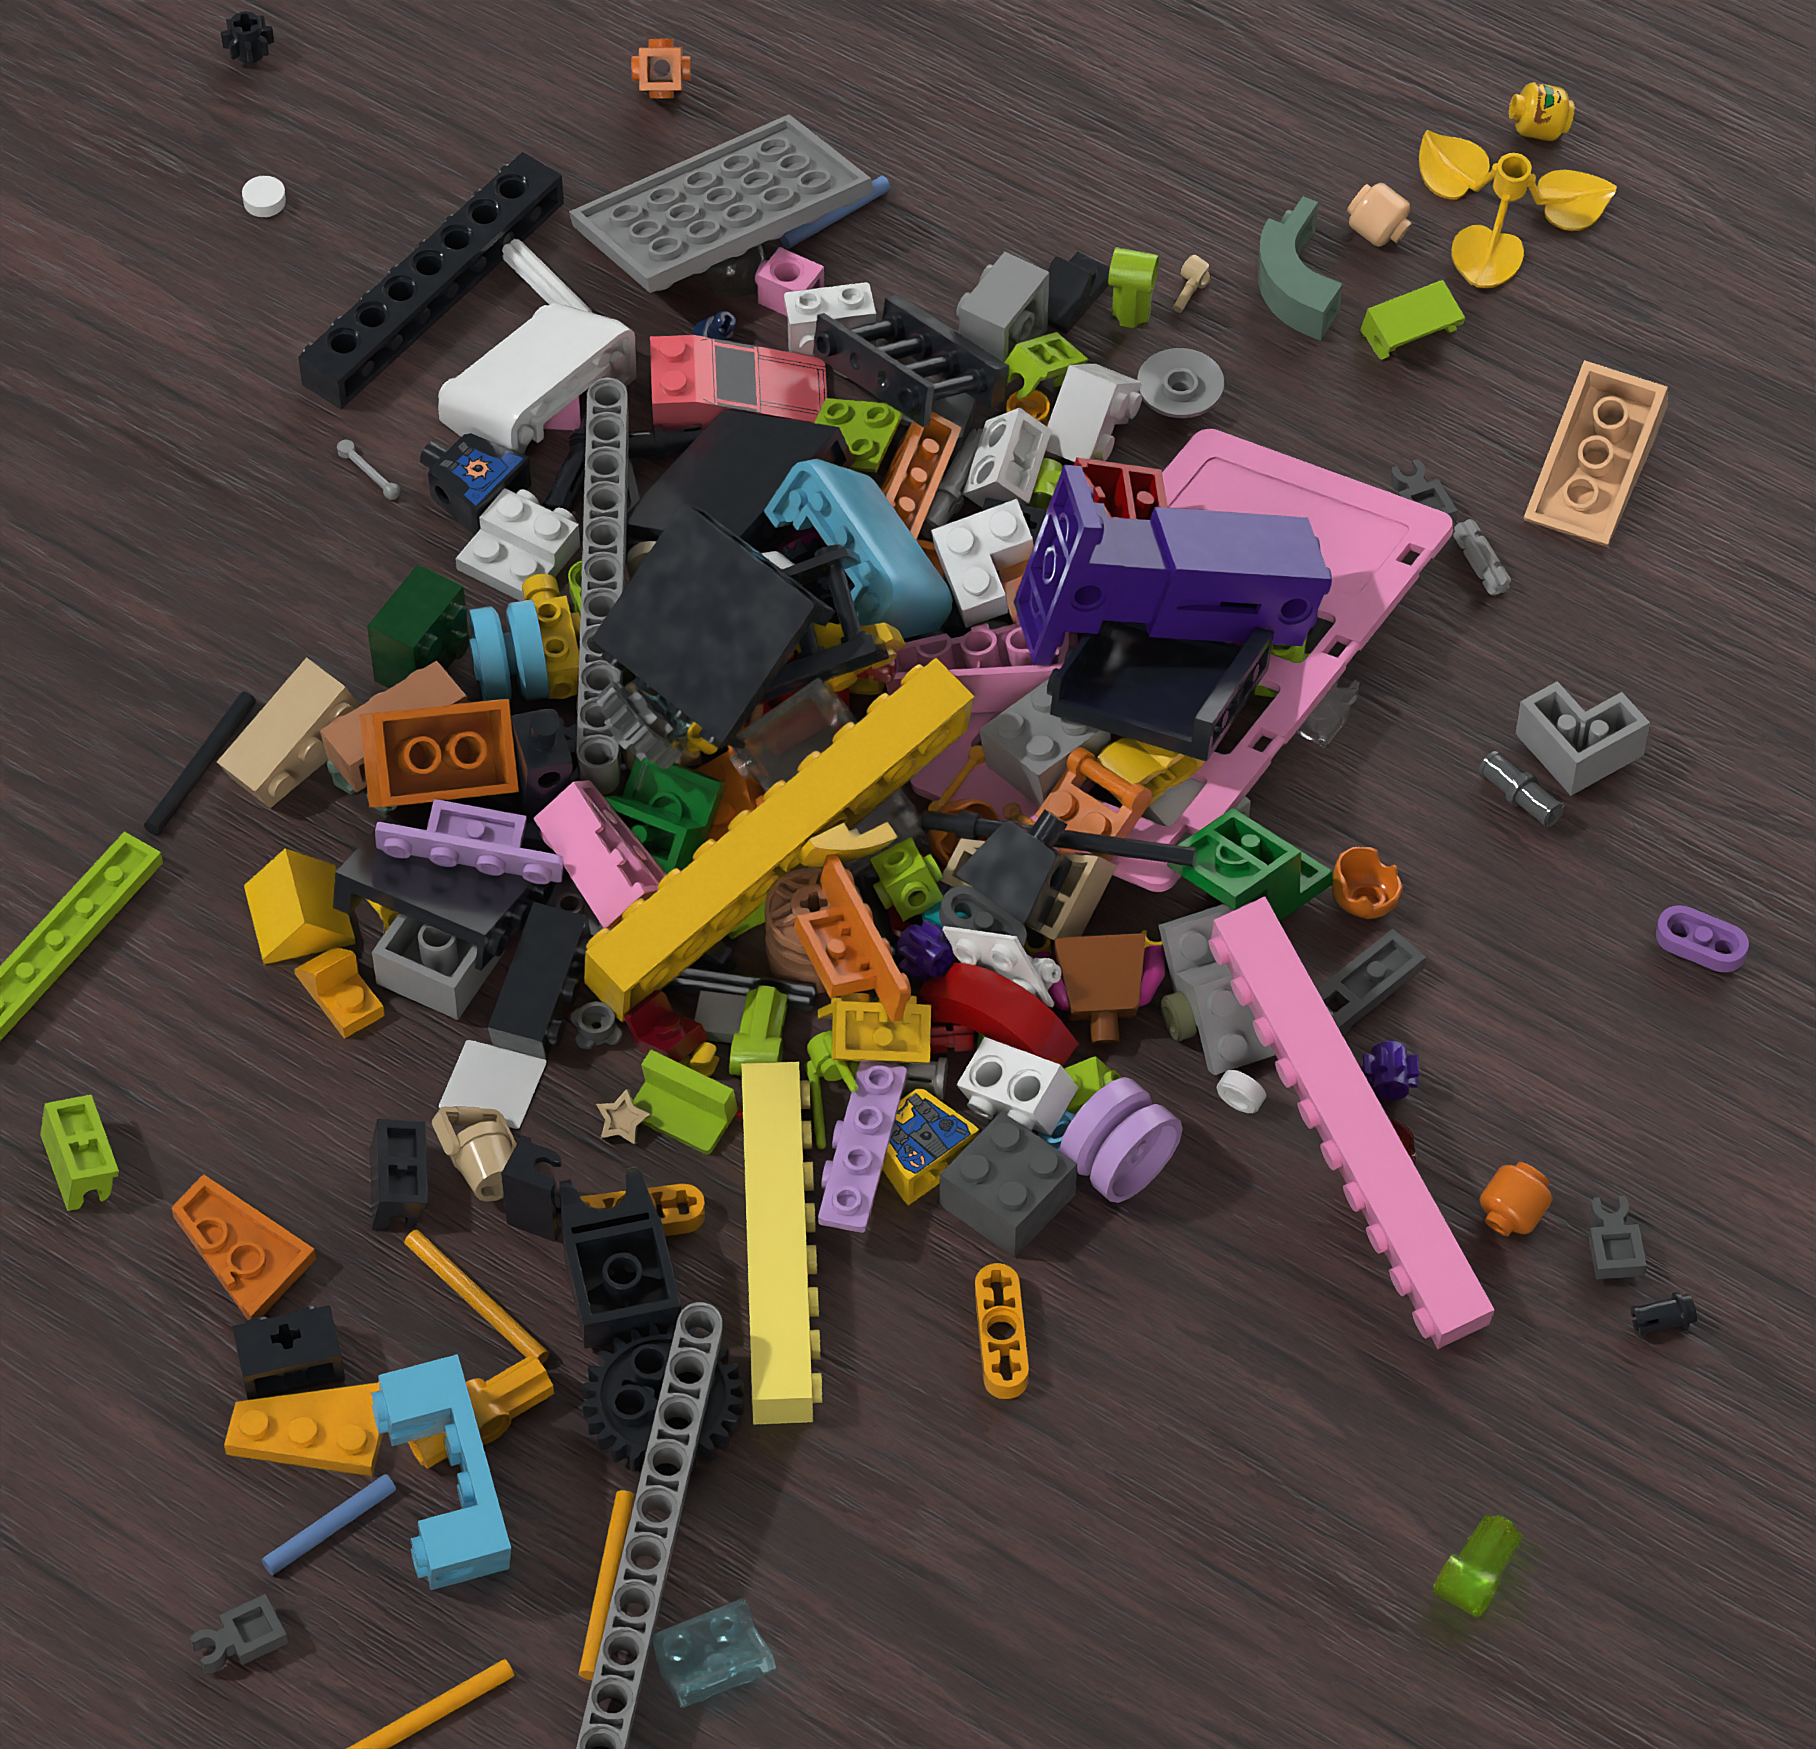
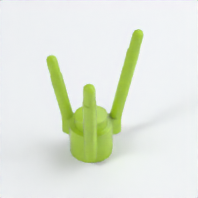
[804,1031,859,1149]

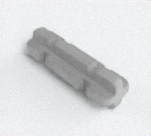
[1453,519,1511,596]

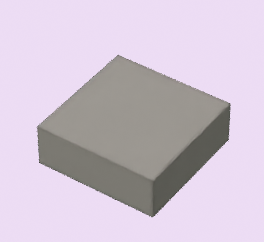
[695,991,746,1043]

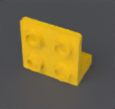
[818,993,931,1064]

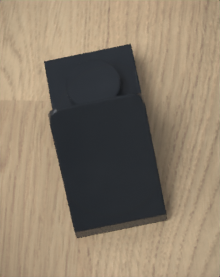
[1047,251,1110,334]

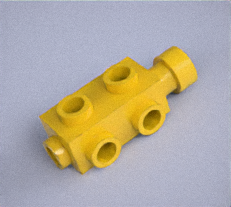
[522,574,580,700]

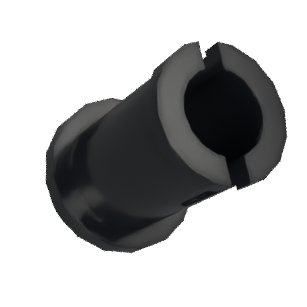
[1631,1291,1697,1337]

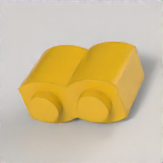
[1096,737,1205,806]

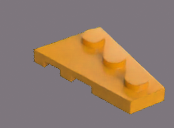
[224,1382,383,1477]

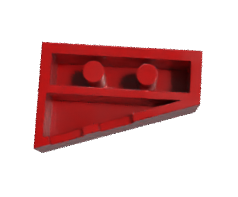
[1074,457,1168,520]

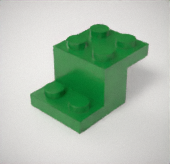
[575,756,727,885]
[1167,808,1332,922]

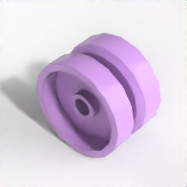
[1059,1077,1183,1203]

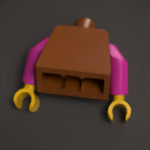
[1023,930,1166,1046]

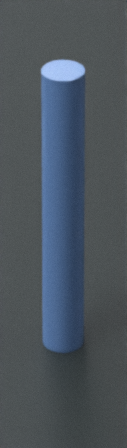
[780,176,891,249]
[261,1474,396,1576]

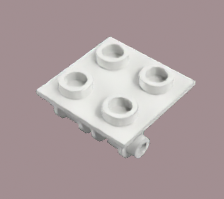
[942,926,1061,1007]

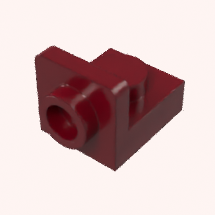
[624,989,708,1062]

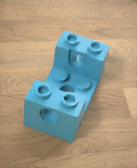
[371,1354,511,1590]

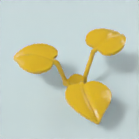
[1419,130,1617,288]

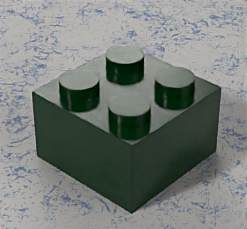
[367,564,471,689]

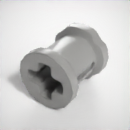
[897,1057,948,1100]

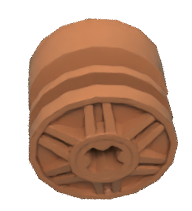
[764,867,863,993]

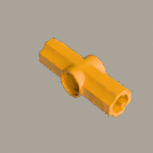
[408,1355,555,1469]

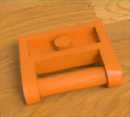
[1035,747,1152,862]

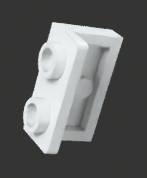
[784,282,876,357]

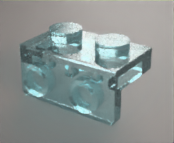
[651,1599,776,1708]

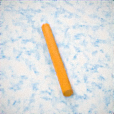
[404,1230,549,1364]
[579,1490,636,1680]
[346,1659,514,1749]

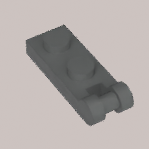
[1317,929,1426,1037]

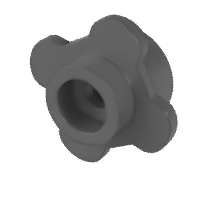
[571,1002,622,1050]

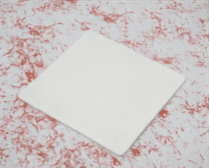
[439,1040,547,1129]

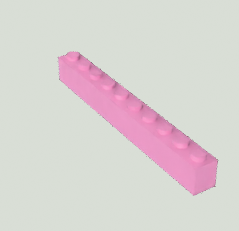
[1208,897,1494,1349]

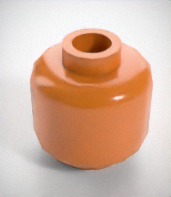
[1479,1162,1553,1237]

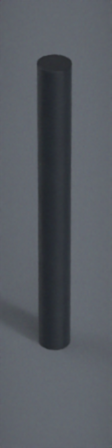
[144,691,256,835]

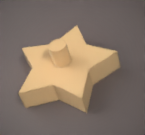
[596,1089,651,1144]

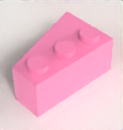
[533,780,666,929]

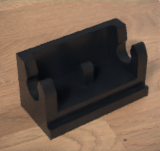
[370,1119,428,1230]
[501,1135,562,1242]

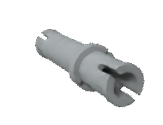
[919,428,983,539]

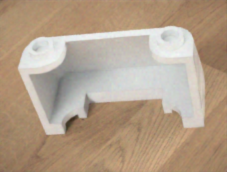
[438,302,636,454]

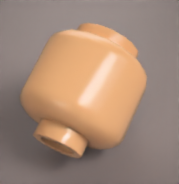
[1346,183,1412,247]

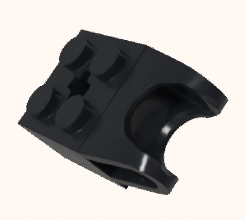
[559,1166,681,1349]

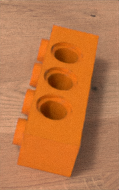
[880,411,962,540]

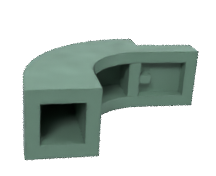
[1257,196,1342,341]

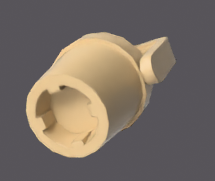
[432,1106,517,1202]

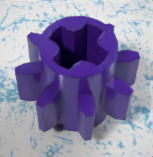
[896,920,955,982]
[1361,1041,1420,1101]

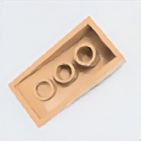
[1524,360,1668,547]

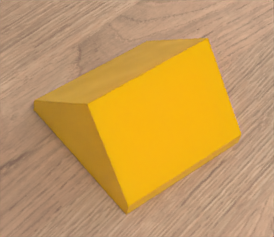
[244,848,356,965]

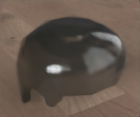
[701,244,767,297]

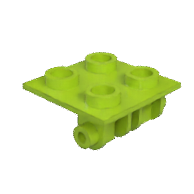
[814,398,903,472]

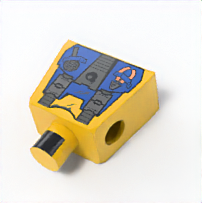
[882,1089,979,1206]

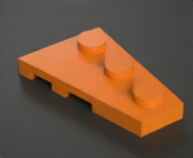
[171,1174,316,1320]

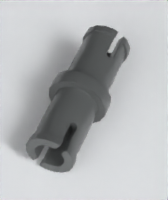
[1478,751,1565,828]

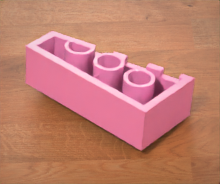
[886,617,1079,713]

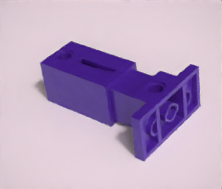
[1014,465,1332,665]

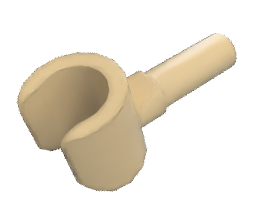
[1173,255,1210,313]

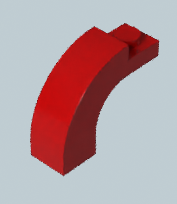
[917,963,1078,1066]

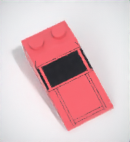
[650,335,827,431]

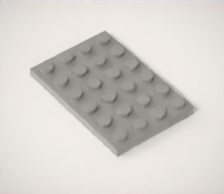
[569,114,874,293]

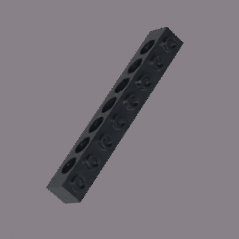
[298,152,564,410]

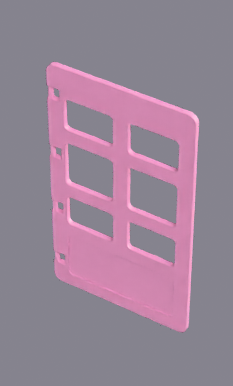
[910,429,1453,892]

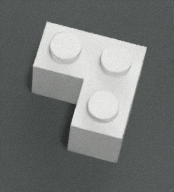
[1046,364,1142,462]
[931,499,1034,628]

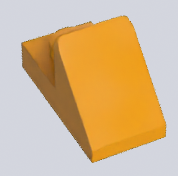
[294,947,385,1039]

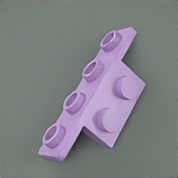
[375,799,563,884]
[818,1061,907,1233]

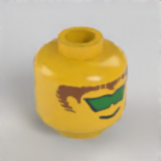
[1509,82,1574,141]

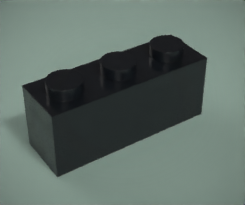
[488,902,594,1061]

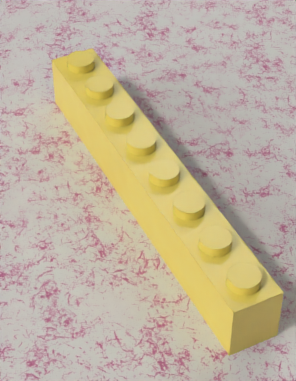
[741,1062,822,1425]

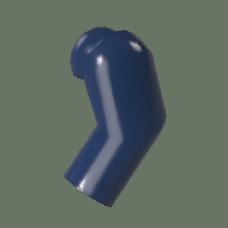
[692,311,737,341]

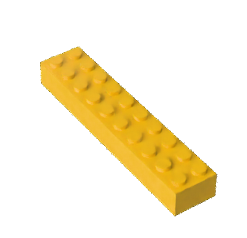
[584,658,975,1023]

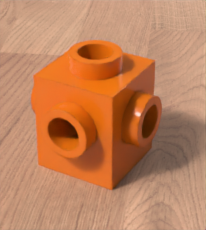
[631,39,691,98]

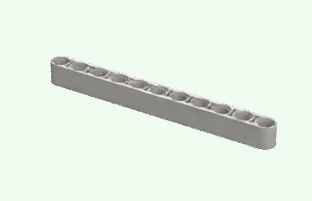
[576,378,629,795]
[576,1302,722,1749]

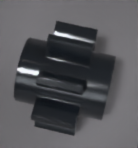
[221,11,274,63]

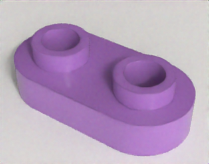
[1656,905,1749,972]

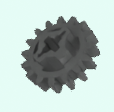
[596,681,684,769]

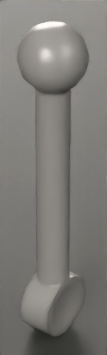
[337,439,401,500]

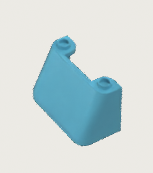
[764,459,953,639]

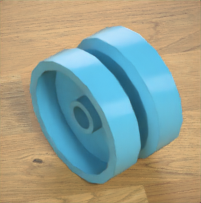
[469,599,549,702]

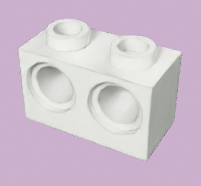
[963,408,1052,507]
[957,1037,1079,1136]

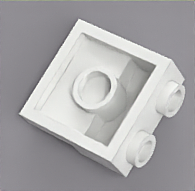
[456,488,580,601]

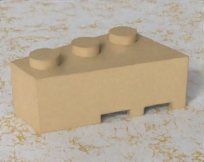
[217,657,360,808]
[940,838,1117,940]

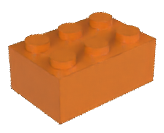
[359,699,519,807]

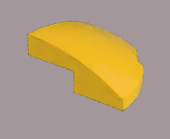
[798,822,898,867]

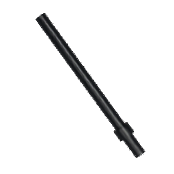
[921,810,1198,867]

